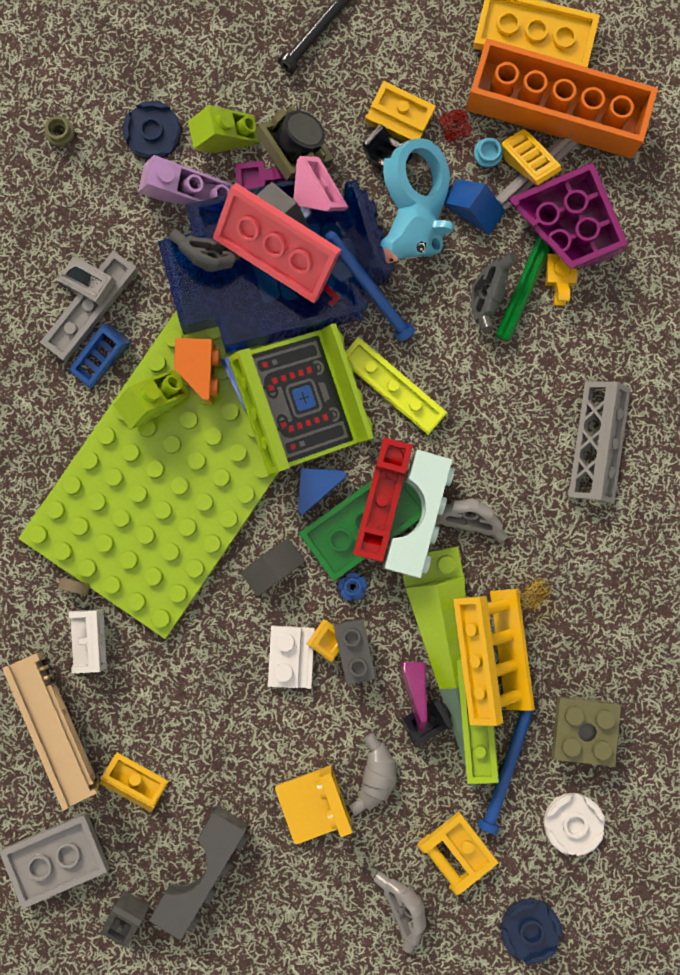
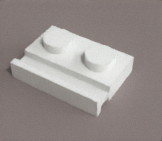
[268,625,315,689]

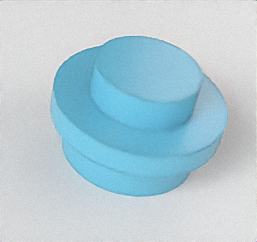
[474,138,503,168]

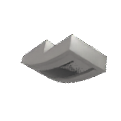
[57,257,116,306]

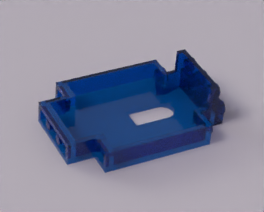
[158,178,394,354]

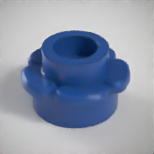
[338,572,367,601]

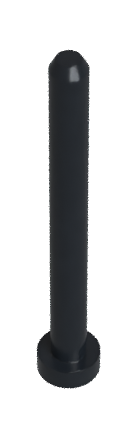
[278,0,350,74]

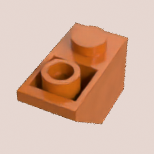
[174,338,220,404]

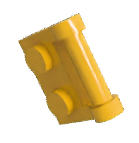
[417,811,498,895]

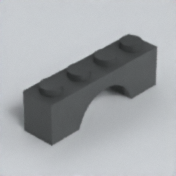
[149,805,249,941]

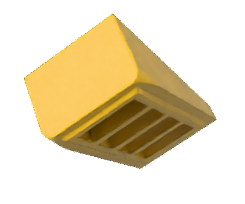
[501,129,562,186]

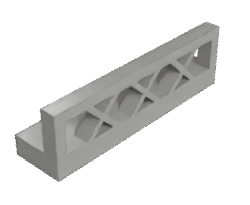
[568,381,631,504]

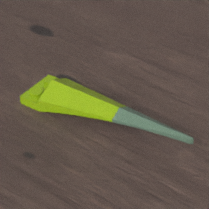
[402,545,477,790]

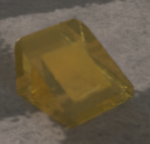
[519,577,552,612]

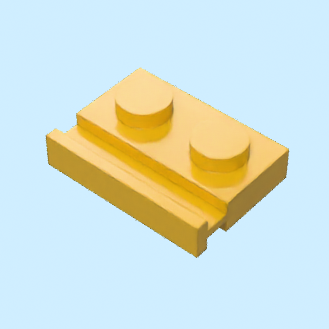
[365,81,436,142]

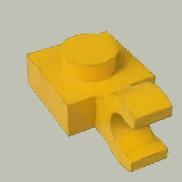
[545,254,577,306]

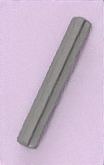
[496,138,579,211]

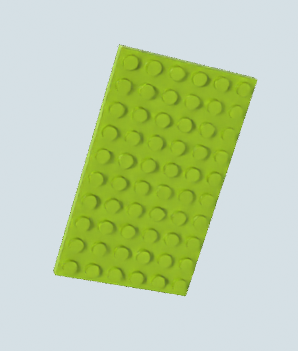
[18,295,280,639]

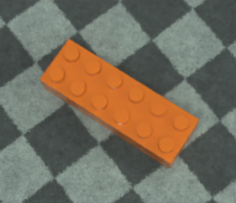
[465,38,658,159]

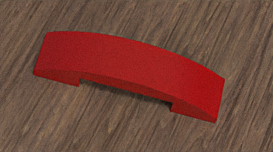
[353,437,413,563]

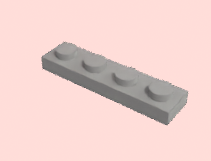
[40,250,138,362]

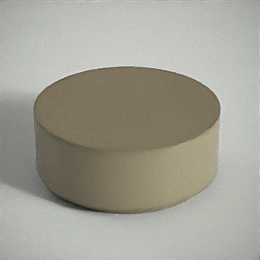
[58,577,90,596]

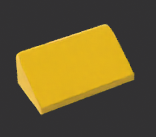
[100,752,169,813]

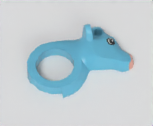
[380,138,454,263]

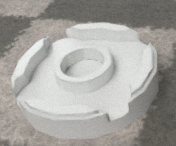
[544,793,605,856]

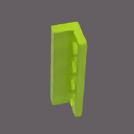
[457,658,499,784]

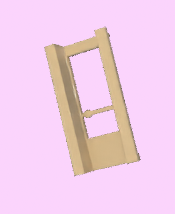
[2,652,99,811]

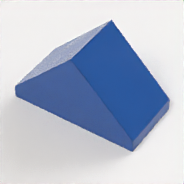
[443,179,505,235]
[298,468,347,516]

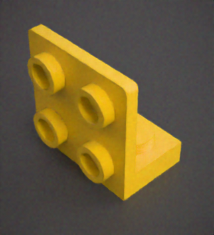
[275,765,352,844]

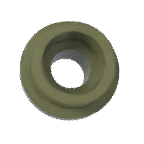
[44,116,75,146]

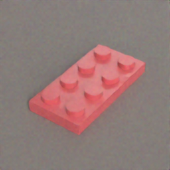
[212,183,342,303]

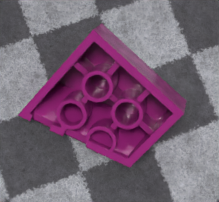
[508,162,628,270]

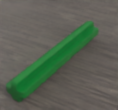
[495,235,550,342]

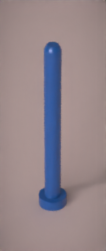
[325,231,415,342]
[477,710,534,835]

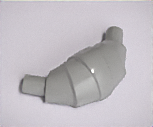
[435,498,507,543]
[349,732,397,816]
[374,871,426,953]

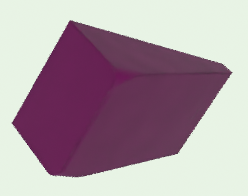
[401,662,427,732]

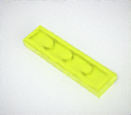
[345,337,448,436]

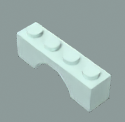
[382,449,455,578]

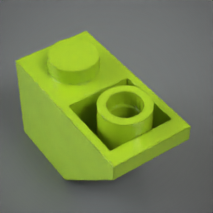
[188,105,260,153]
[114,370,190,430]

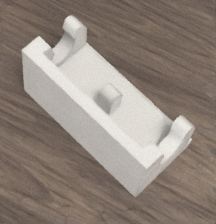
[68,609,107,673]

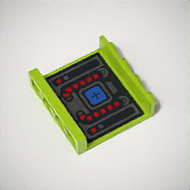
[228,323,374,474]

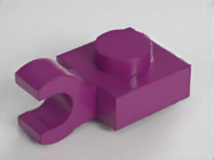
[235,161,288,195]

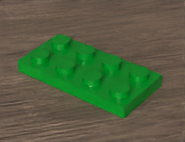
[299,476,422,582]

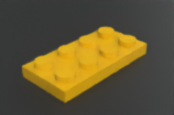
[473,0,600,67]

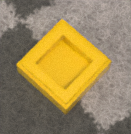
[306,619,339,662]

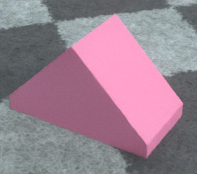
[293,156,348,211]

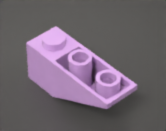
[138,155,234,212]

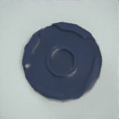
[122,101,181,160]
[500,898,562,964]

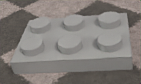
[0,812,110,909]

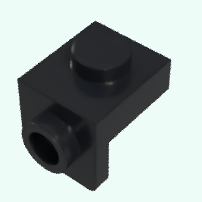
[362,124,413,171]
[400,699,453,747]

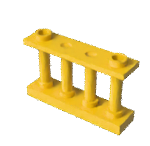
[453,588,535,726]

